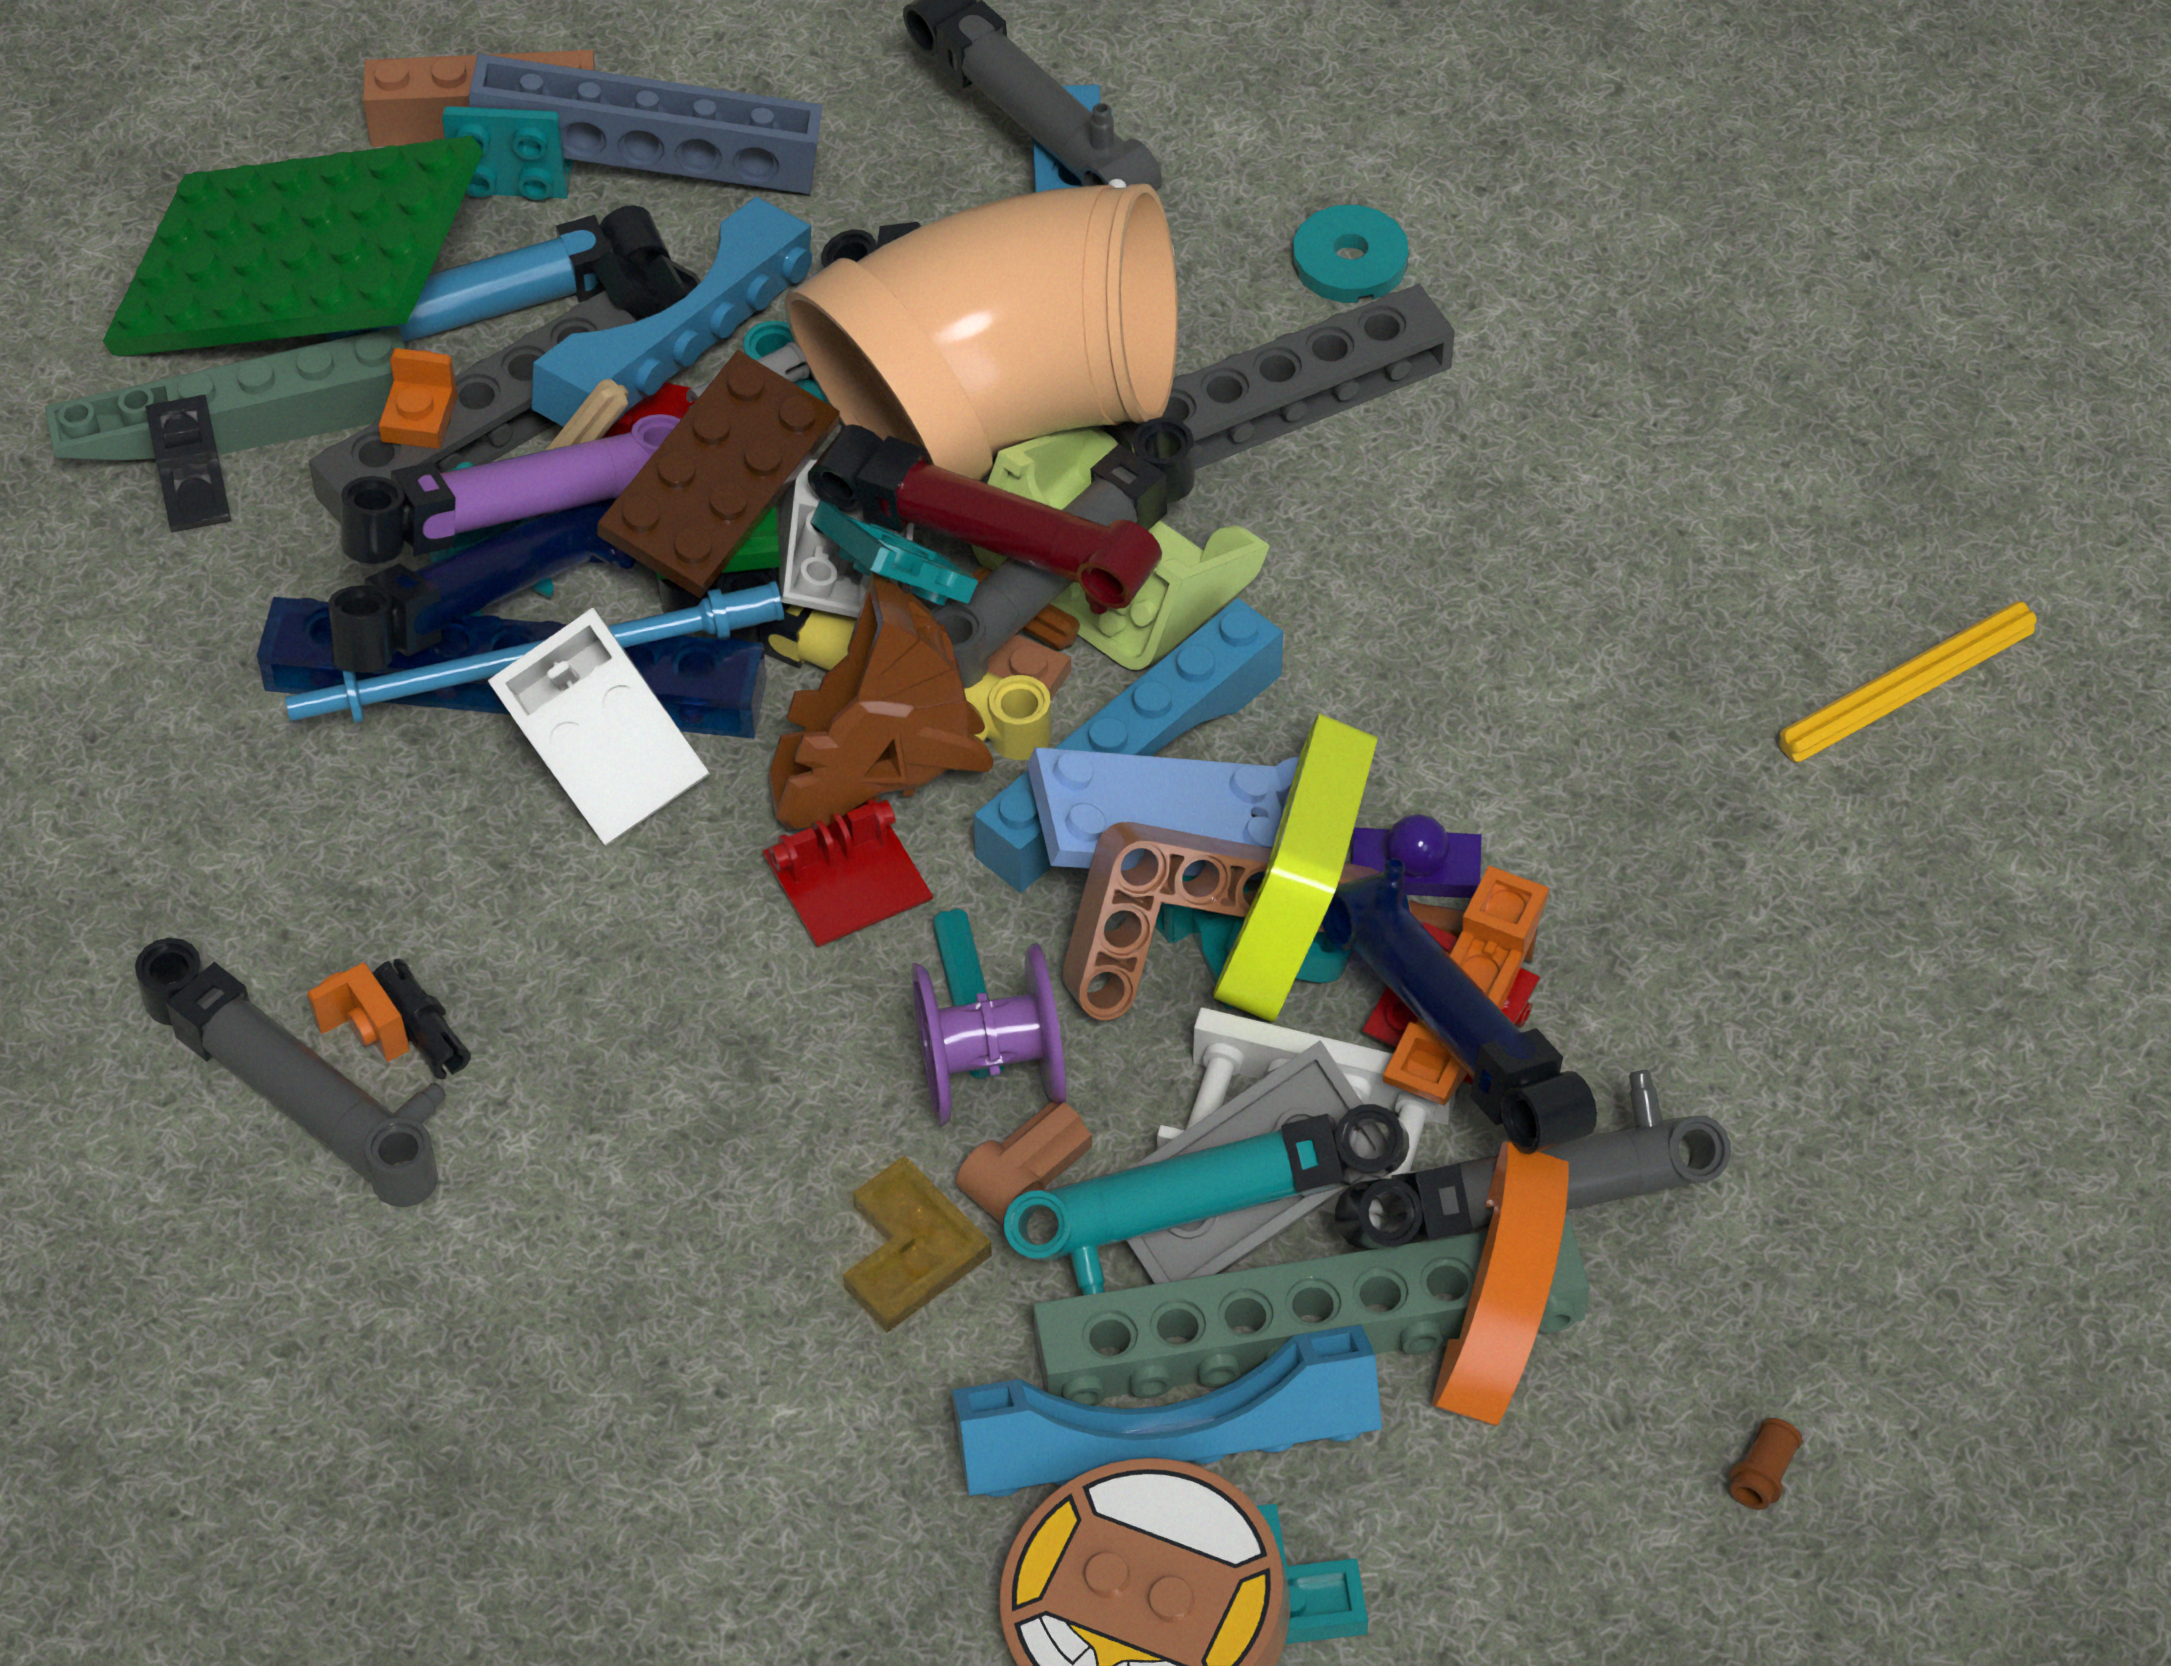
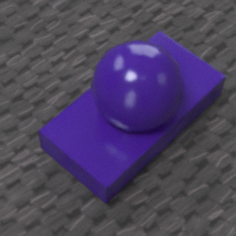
[1352,814,1482,899]

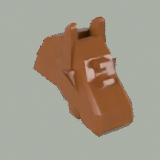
[768,571,993,830]

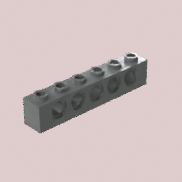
[1104,283,1455,470]
[308,290,637,524]

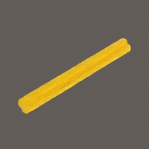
[1778,601,2037,763]

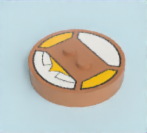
[1000,1458,1291,1666]

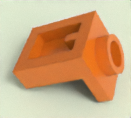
[379,348,458,449]
[307,962,410,1062]

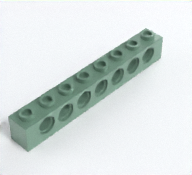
[1033,1218,1590,1406]

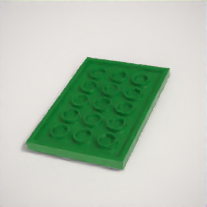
[102,136,484,357]

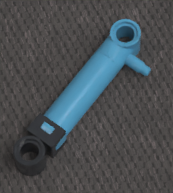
[325,205,671,343]

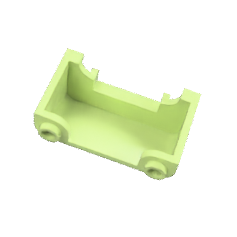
[972,426,1270,670]

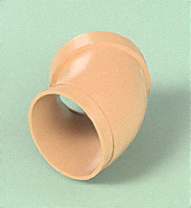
[784,184,1178,482]

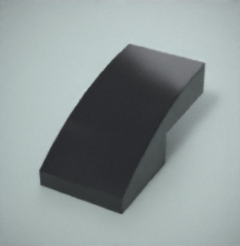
[592,250,701,317]
[145,394,231,533]

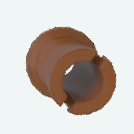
[1729,1418,1803,1510]

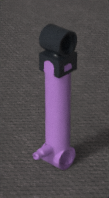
[341,414,681,564]

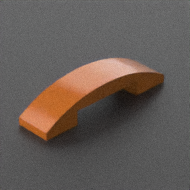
[1383,865,1550,1106]
[1431,1141,1569,1426]

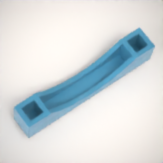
[532,196,812,427]
[973,598,1283,894]
[952,1324,1382,1497]

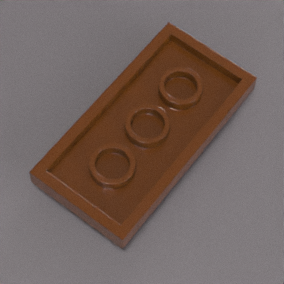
[597,349,840,599]

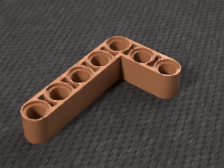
[1062,822,1411,1020]

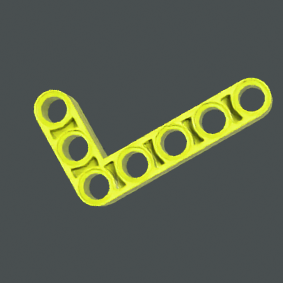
[1212,713,1378,1023]

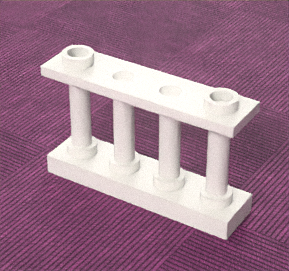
[1157,1007,1456,1231]

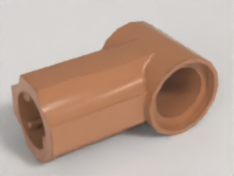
[956,1101,1092,1226]

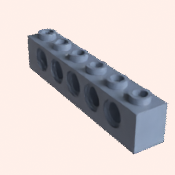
[469,54,823,194]

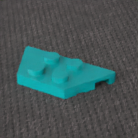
[810,499,978,606]

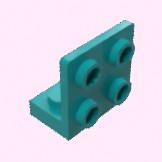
[442,106,574,200]

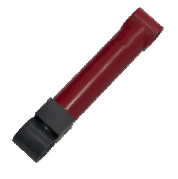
[808,424,1162,615]

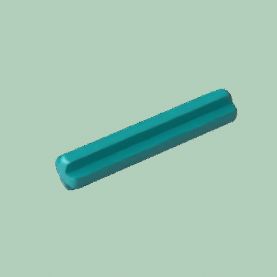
[933,908,1005,1079]

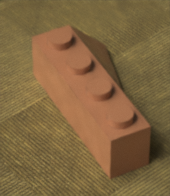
[363,50,596,147]

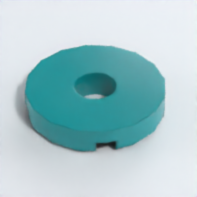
[1293,204,1409,303]

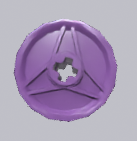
[911,943,1066,1126]

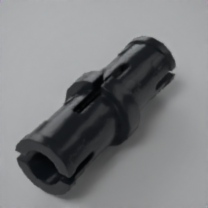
[372,958,471,1080]

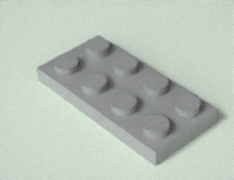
[1127,1040,1390,1284]

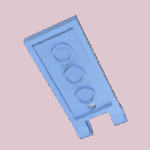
[1027,747,1347,881]

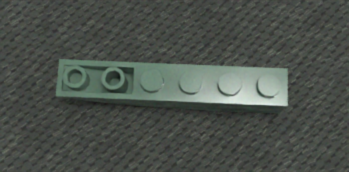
[44,326,405,460]

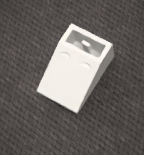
[779,459,914,618]
[488,608,710,846]

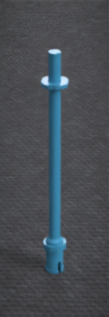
[285,581,784,723]

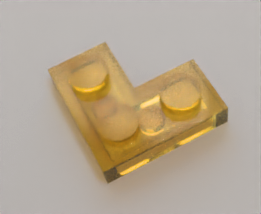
[843,1155,992,1333]

